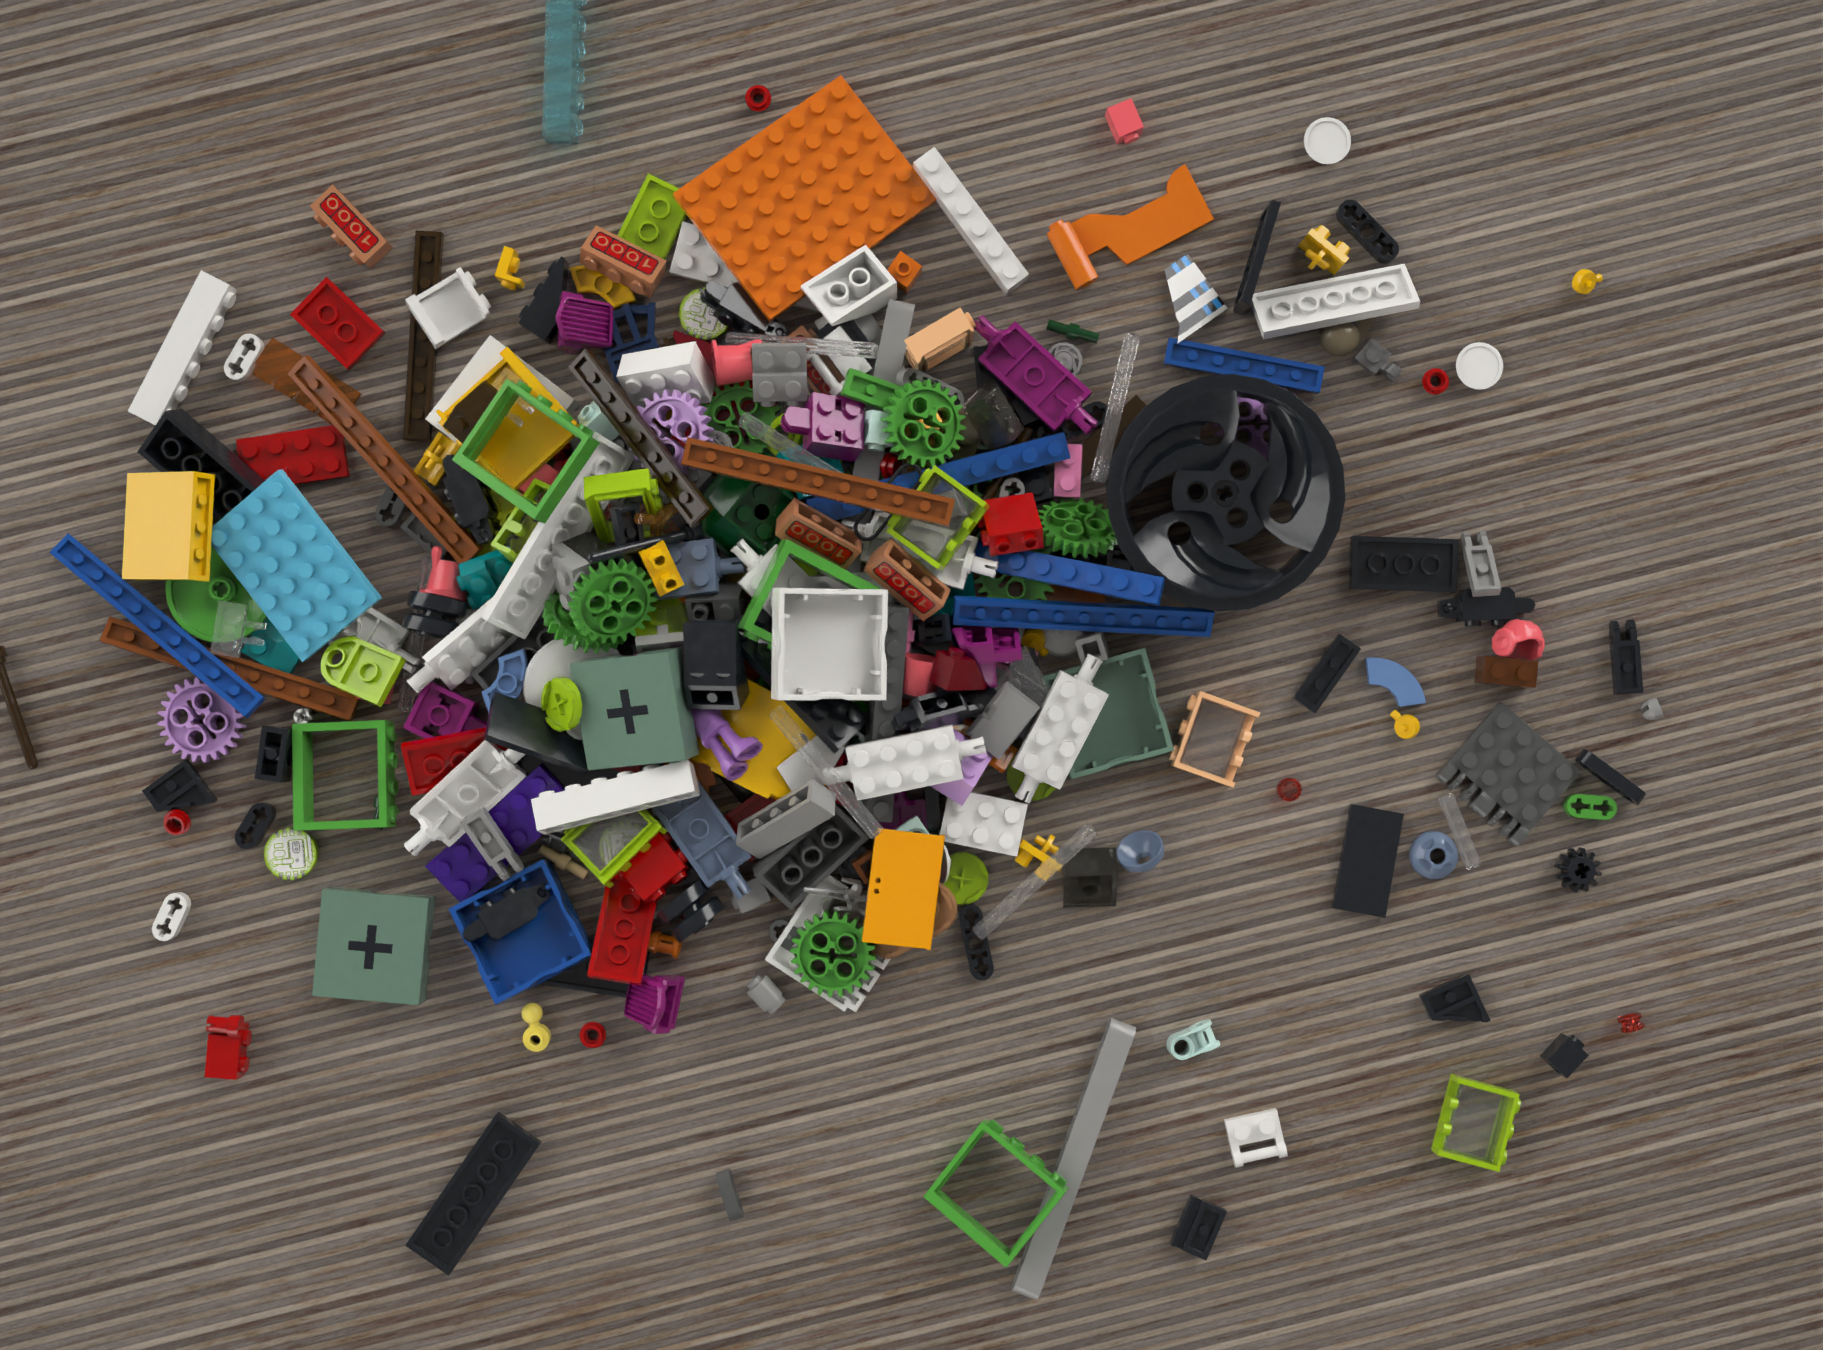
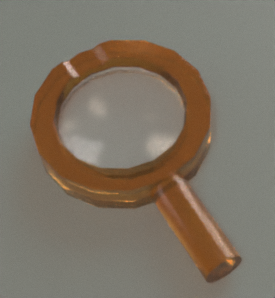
[634,502,687,543]

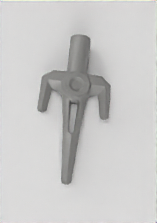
[803,877,867,913]

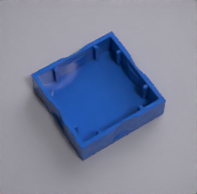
[449,859,593,1005]

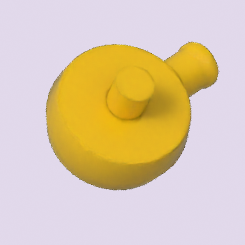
[1572,269,1603,294]
[1021,628,1049,657]
[1390,710,1420,739]

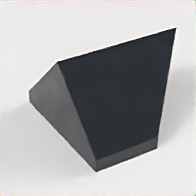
[912,613,954,656]

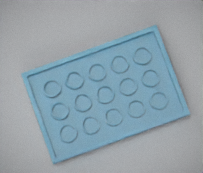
[211,469,382,662]

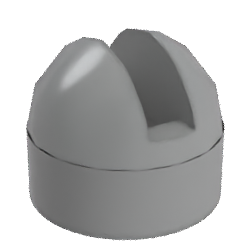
[1640,697,1664,720]

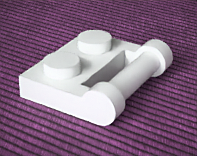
[806,326,873,396]
[1224,1108,1288,1168]

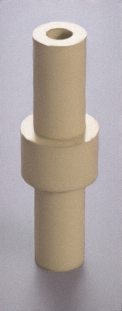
[538,844,589,880]

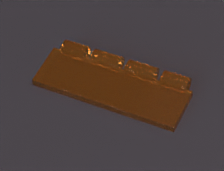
[253,337,362,425]

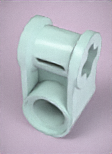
[1166,1019,1221,1060]

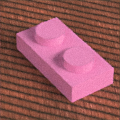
[1053,444,1082,498]

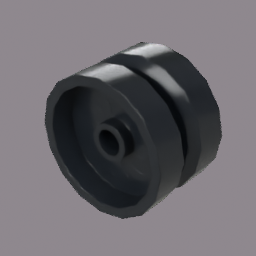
[402,591,468,639]
[656,879,726,943]

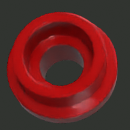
[745,85,772,112]
[1422,368,1449,395]
[880,453,903,478]
[164,809,191,835]
[579,1021,606,1048]

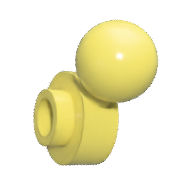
[521,1003,551,1052]

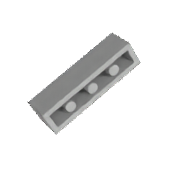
[736,779,836,859]

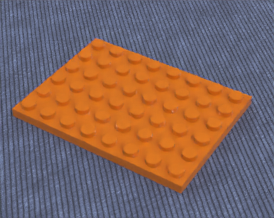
[673,75,936,322]

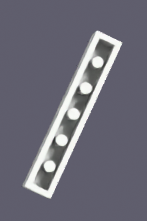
[913,147,1029,296]
[128,270,237,425]
[531,760,700,835]

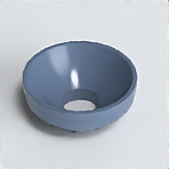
[1116,830,1164,872]
[1409,831,1458,879]

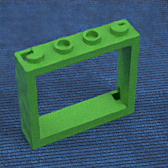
[452,379,600,524]
[738,539,881,651]
[292,720,399,831]
[923,1119,1069,1268]

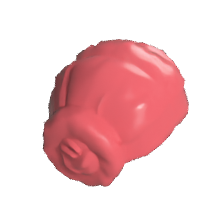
[1492,619,1545,661]

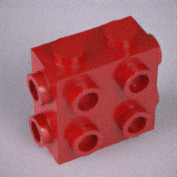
[977,492,1044,556]
[612,831,691,903]

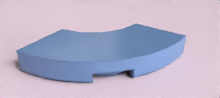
[481,649,528,713]
[1364,658,1426,707]

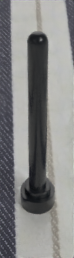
[586,523,704,564]

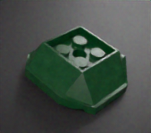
[700,452,809,567]

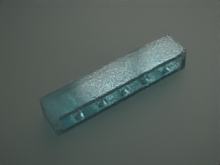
[542,0,587,144]

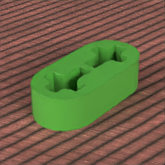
[1563,794,1617,820]

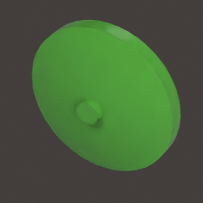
[166,545,268,642]

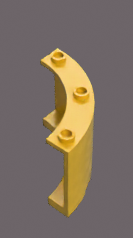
[690,677,846,800]

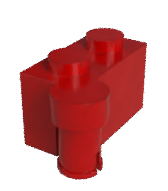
[204,1015,252,1080]

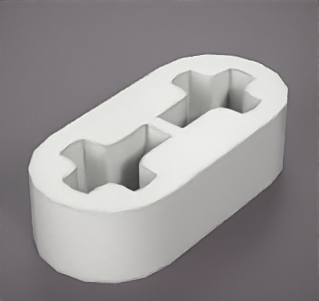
[224,333,265,382]
[152,892,191,941]

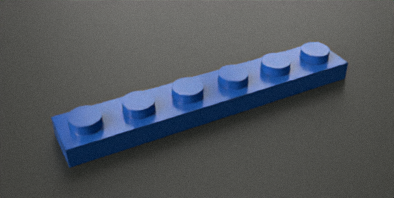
[1163,337,1325,394]

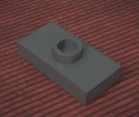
[400,513,450,560]

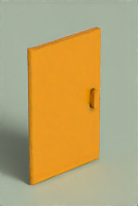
[862,828,945,950]

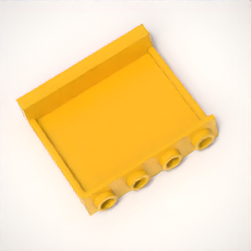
[435,347,579,490]
[122,471,215,582]

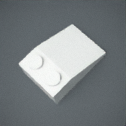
[801,245,897,326]

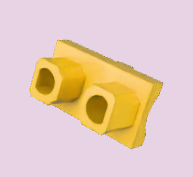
[1298,225,1350,275]
[414,432,460,487]
[638,540,684,597]
[1014,834,1063,881]

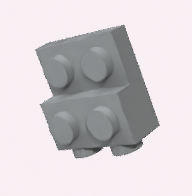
[752,343,808,407]
[551,542,595,611]

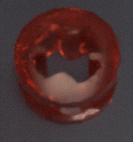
[1277,778,1302,801]
[1617,1012,1645,1033]

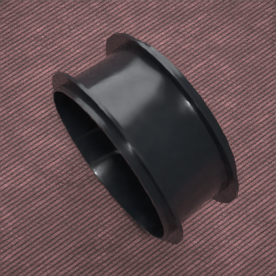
[1106,374,1346,611]

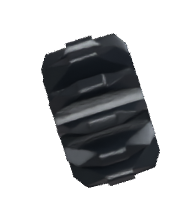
[1554,847,1602,893]

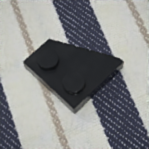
[142,759,218,812]
[1419,973,1491,1022]

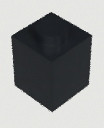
[1540,1033,1589,1078]

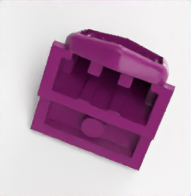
[555,291,613,355]
[951,625,1022,688]
[624,974,685,1034]

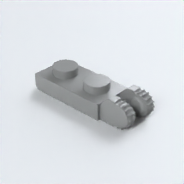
[1461,531,1501,597]
[460,806,524,881]

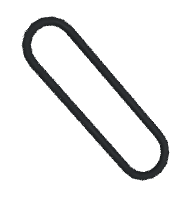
[854,462,923,541]

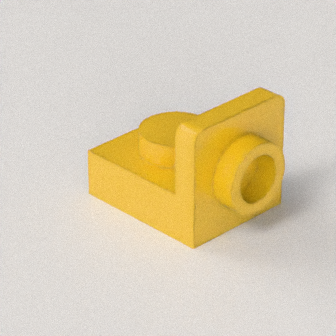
[495,246,525,291]

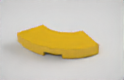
[569,265,637,310]

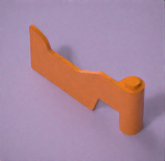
[1046,164,1214,291]

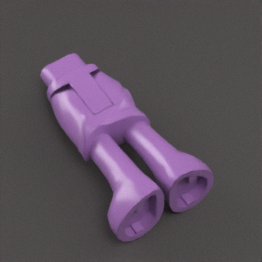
[690,709,763,781]

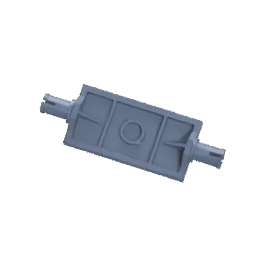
[612,538,747,604]
[649,763,752,900]

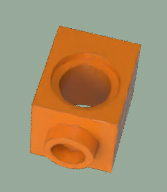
[887,251,922,294]

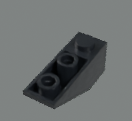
[519,256,569,345]

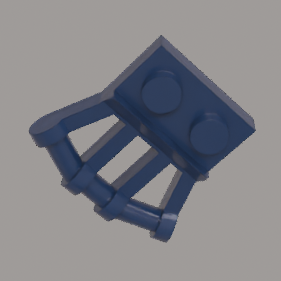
[602,303,660,385]

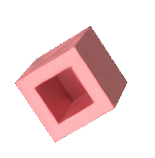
[1105,98,1144,144]

